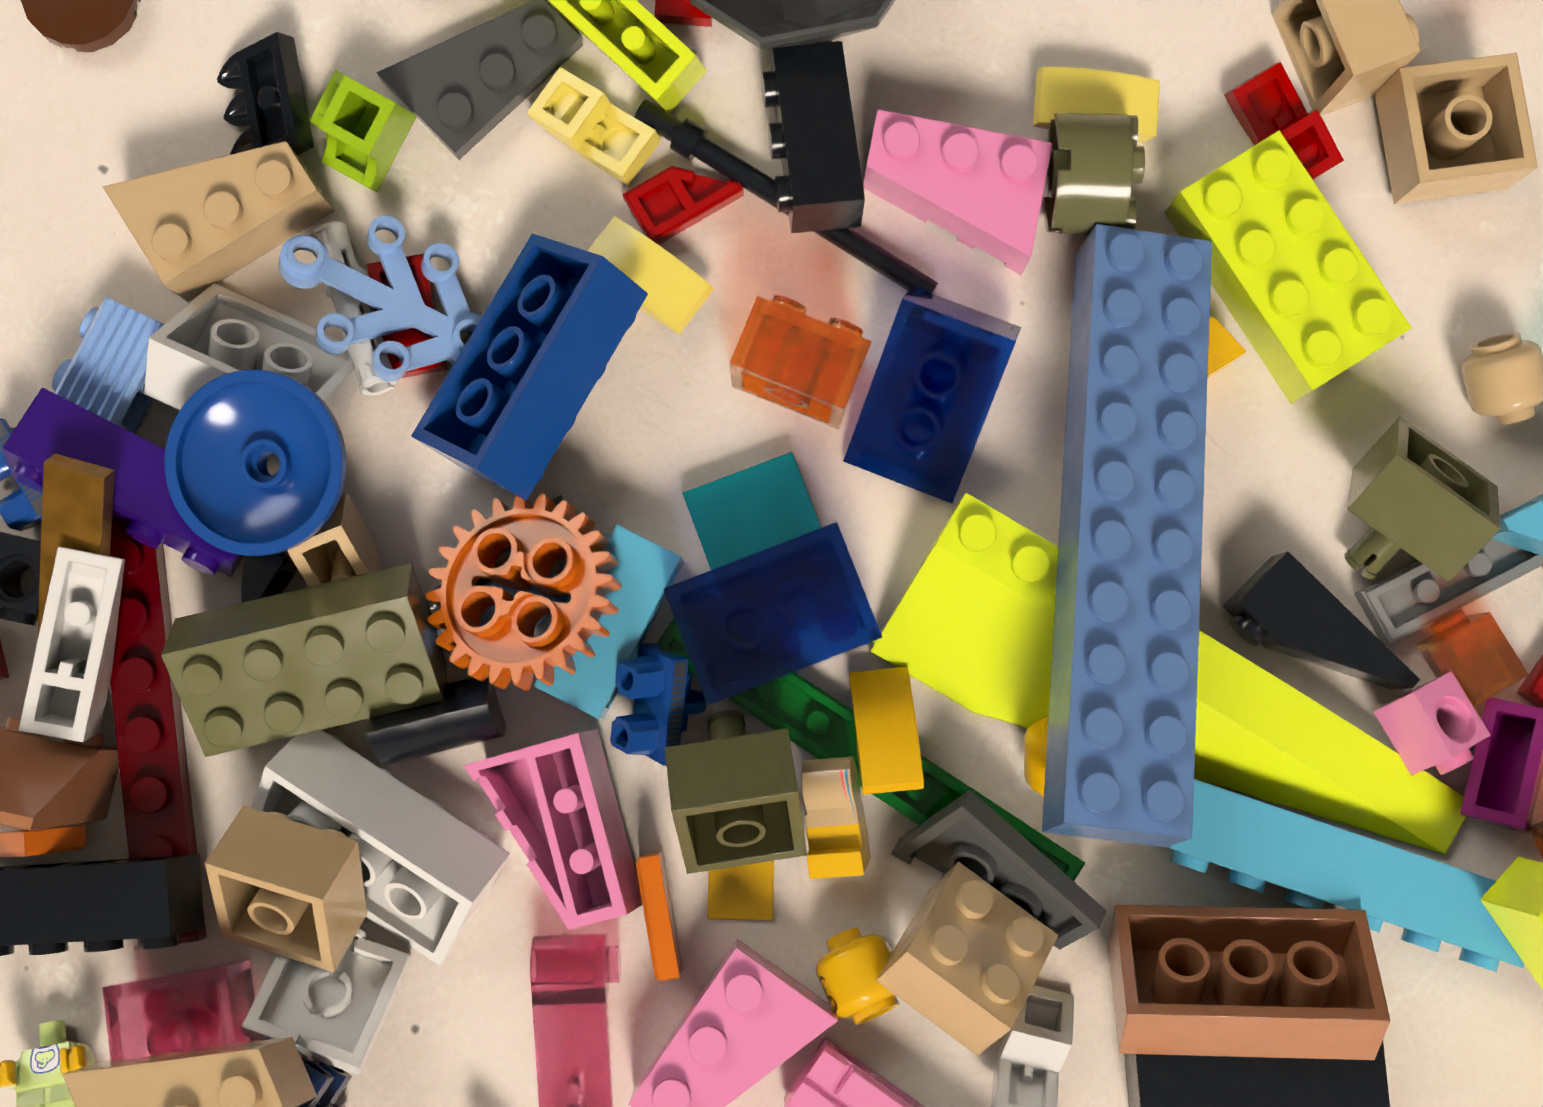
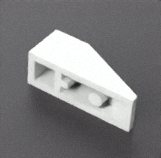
[18,546,125,742]

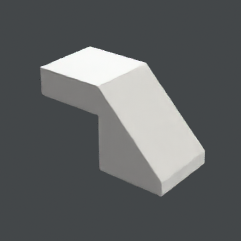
[991,985,1074,1107]

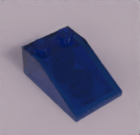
[843,286,1022,503]

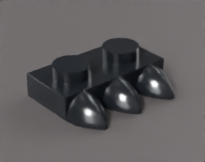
[217,32,314,155]

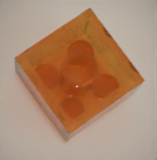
[729,295,872,430]

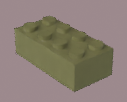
[161,563,447,757]

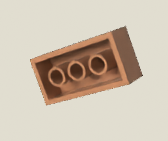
[1108,905,1391,1060]

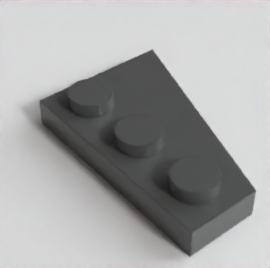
[376,0,583,160]
[891,790,1107,949]

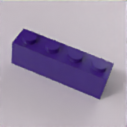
[2,387,244,577]

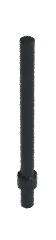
[634,99,938,302]

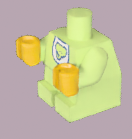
[0,1020,96,1107]

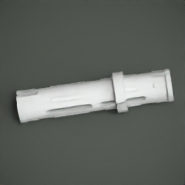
[310,221,398,396]

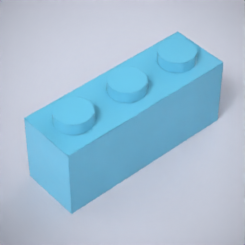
[534,524,684,719]

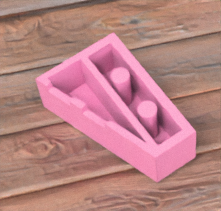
[863,109,1053,275]
[463,729,643,930]
[628,939,838,1107]

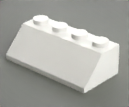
[251,730,510,966]

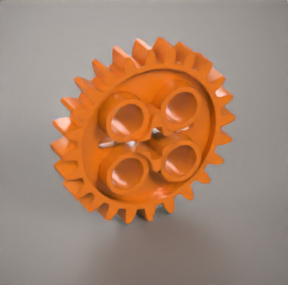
[425,493,622,691]

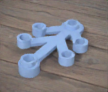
[278,215,482,382]

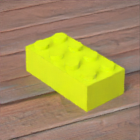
[1164,130,1412,404]

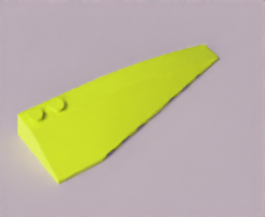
[870,493,1466,854]

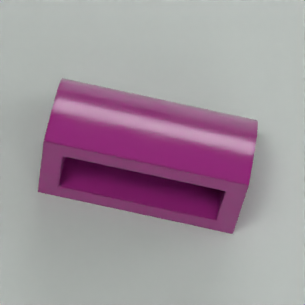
[1460,696,1543,834]

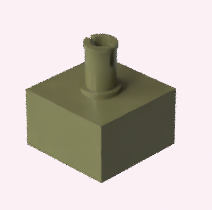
[1344,416,1501,582]
[665,710,807,874]

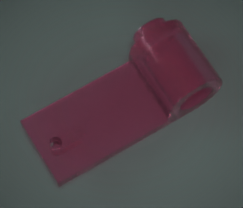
[530,933,621,1107]

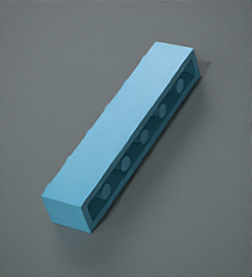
[1166,779,1524,972]

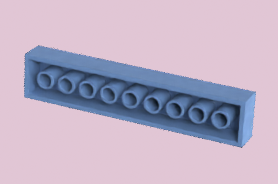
[1042,224,1212,847]

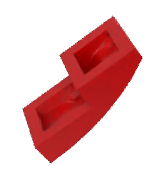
[1224,62,1344,179]

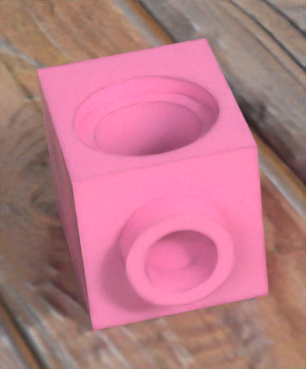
[1373,671,1490,775]

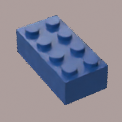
[411,233,648,501]

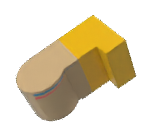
[801,756,871,879]

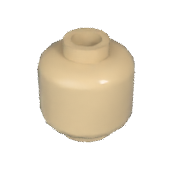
[1461,333,1543,424]

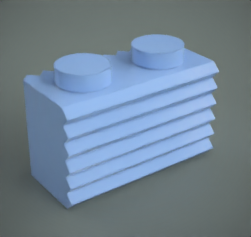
[52,297,164,434]

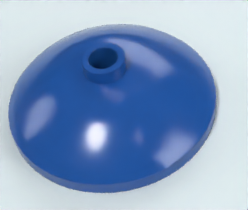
[164,370,347,556]

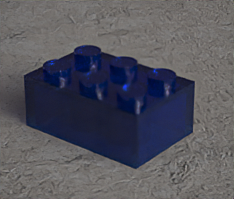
[663,522,882,706]

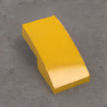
[849,667,924,795]

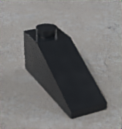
[1223,551,1421,689]

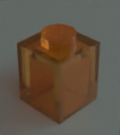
[1416,609,1529,705]

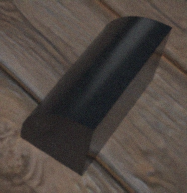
[366,677,506,766]

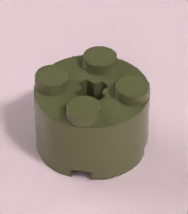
[1044,113,1145,234]

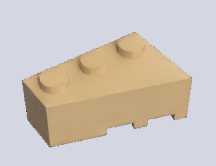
[102,141,335,302]
[63,1037,317,1107]

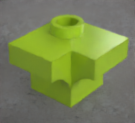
[309,70,417,192]

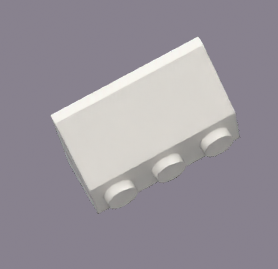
[144,283,359,424]

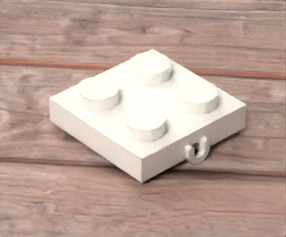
[241,929,410,1076]

